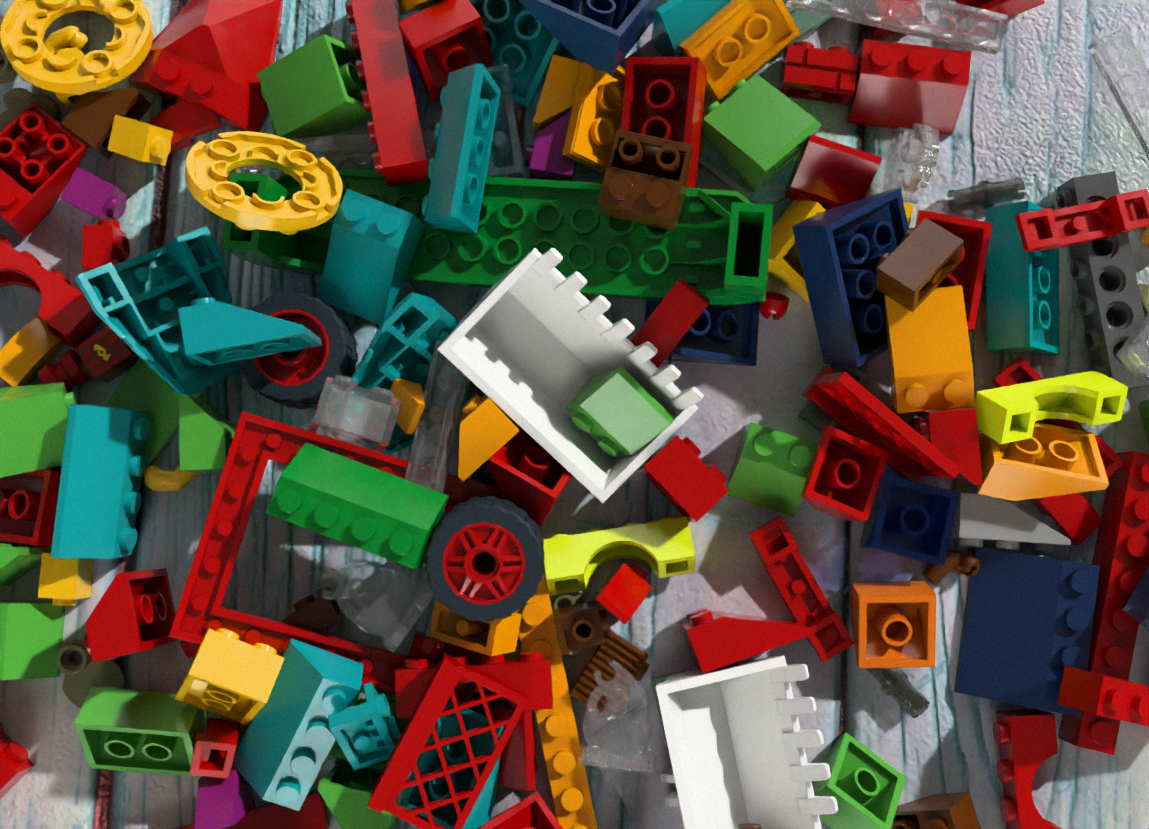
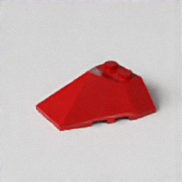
[128,0,283,132]

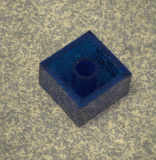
[859,474,960,566]

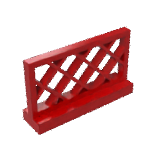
[802,366,962,486]
[367,653,528,829]

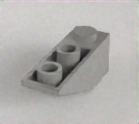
[947,493,1071,552]

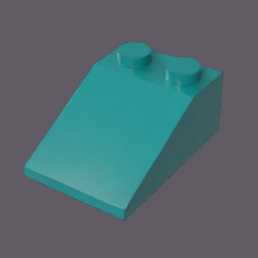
[318,189,426,325]
[178,298,322,366]
[399,699,504,829]

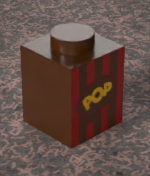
[74,326,140,383]

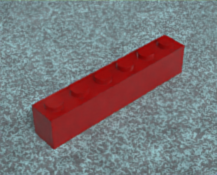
[345,0,429,187]

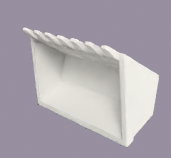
[437,248,704,503]
[655,655,838,829]

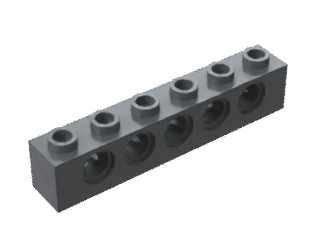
[1056,171,1149,389]

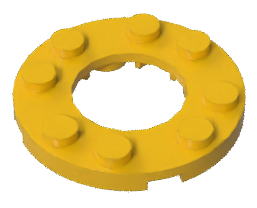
[0,0,153,95]
[185,131,343,235]

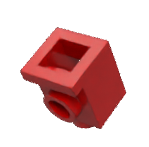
[82,220,130,271]
[189,717,238,779]

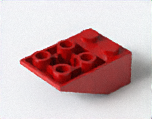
[0,101,88,238]

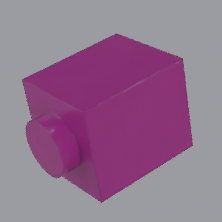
[60,167,129,221]

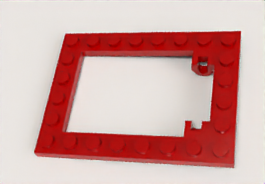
[169,411,505,704]

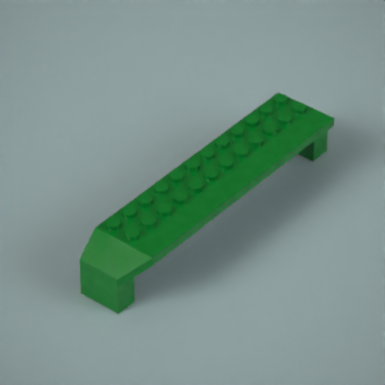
[221,168,773,306]

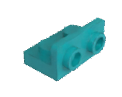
[328,682,402,771]

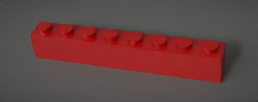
[1058,451,1149,755]

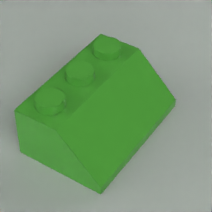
[74,686,208,777]

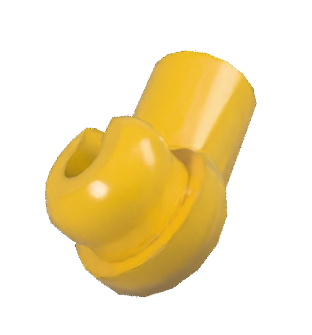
[44,25,88,55]
[143,465,197,492]

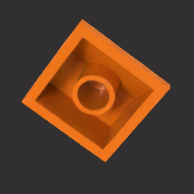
[850,581,936,668]

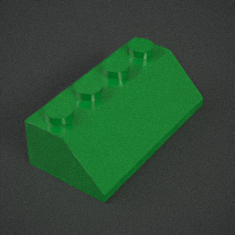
[265,442,449,569]

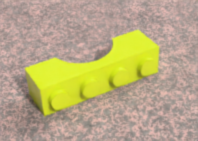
[974,370,1128,444]
[543,516,696,596]

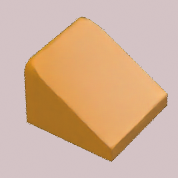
[384,378,425,435]

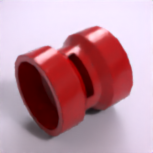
[38,349,91,393]

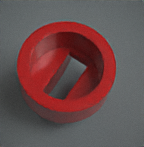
[759,292,790,320]

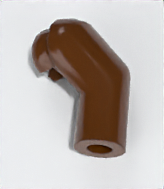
[922,550,980,586]

